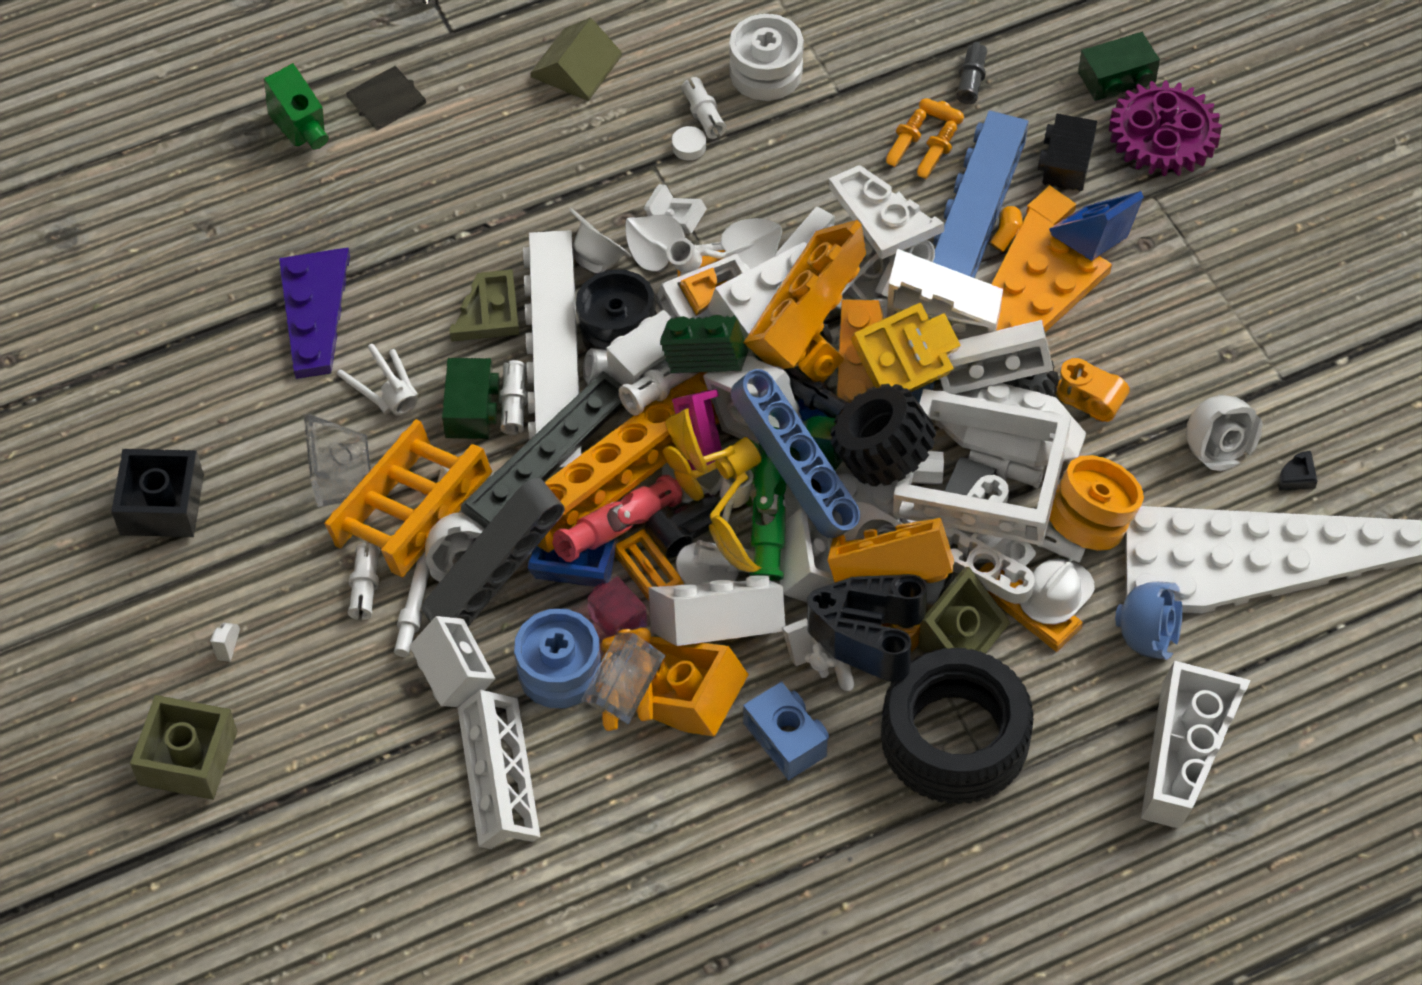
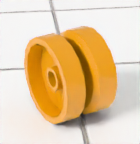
[1049,455,1144,551]

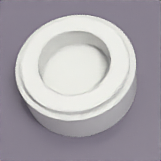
[672,126,706,160]
[583,348,608,384]

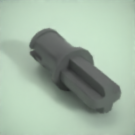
[956,42,987,104]

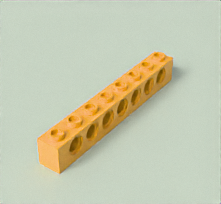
[537,372,720,553]

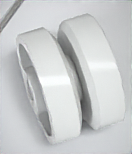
[729,13,804,101]

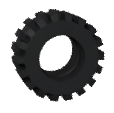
[830,384,936,487]

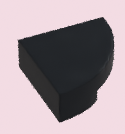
[1278,450,1318,491]

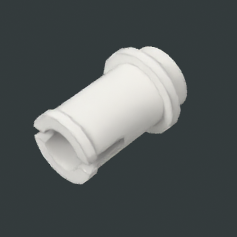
[1037,525,1086,563]

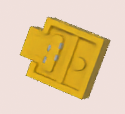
[851,302,961,392]

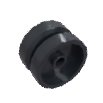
[576,270,657,351]

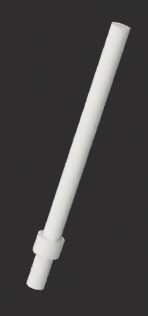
[394,466,450,657]

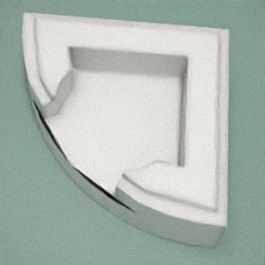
[210,623,240,662]

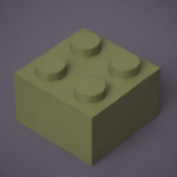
[130,695,238,800]

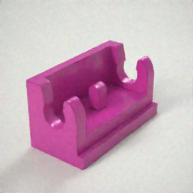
[672,389,722,470]

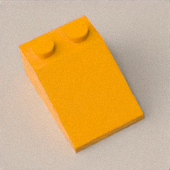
[616,636,749,737]

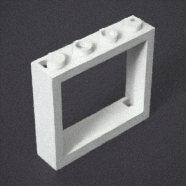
[893,389,1071,546]

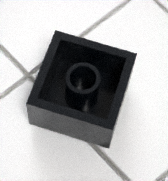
[111,449,204,537]

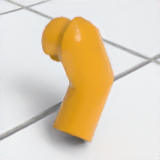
[989,206,1023,253]

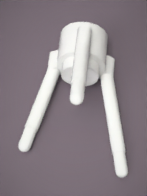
[337,344,418,416]

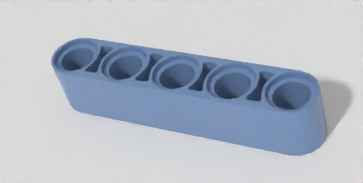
[731,369,860,538]

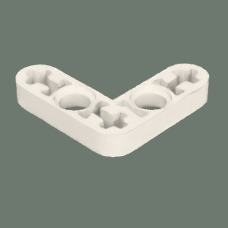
[944,475,1035,604]

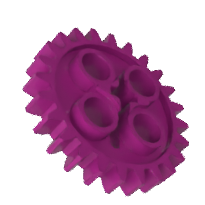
[1109,80,1222,176]

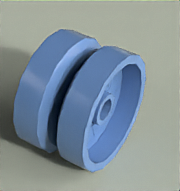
[514,609,601,708]

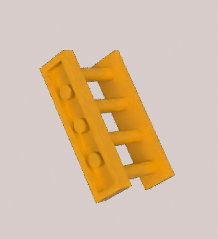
[324,419,493,578]

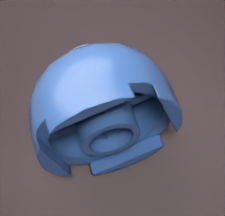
[1115,581,1183,660]

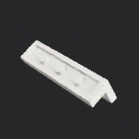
[458,690,540,849]

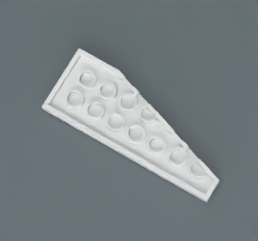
[1125,506,1422,614]

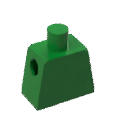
[264,63,329,150]

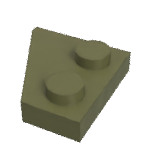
[449,269,520,342]

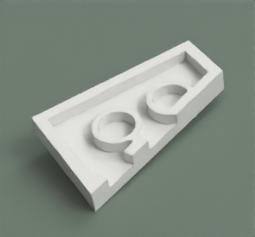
[829,165,944,260]

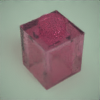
[587,576,647,637]

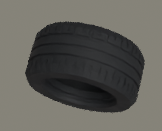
[881,648,1034,804]

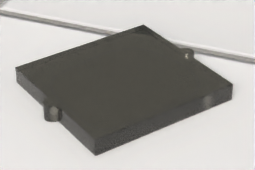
[346,65,426,131]

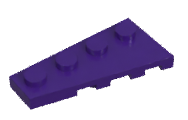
[279,247,350,379]

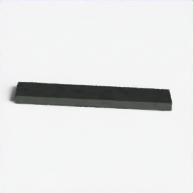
[460,371,623,529]

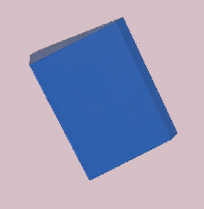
[1049,191,1144,261]
[528,538,617,589]

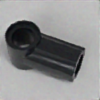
[645,493,724,558]

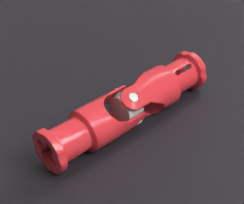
[552,474,683,562]

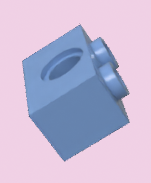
[743,681,829,781]

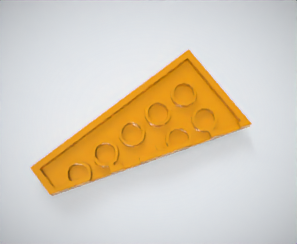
[991,208,1112,332]

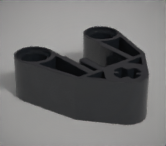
[807,574,927,682]

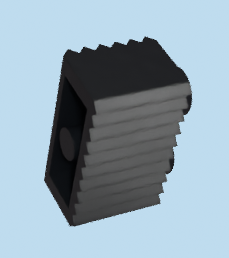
[1038,113,1097,192]

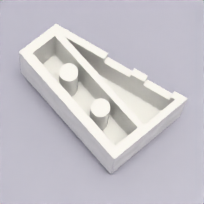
[648,575,785,646]

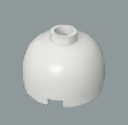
[1186,395,1263,471]
[425,512,484,582]

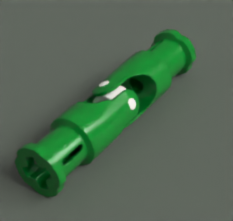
[749,427,787,582]

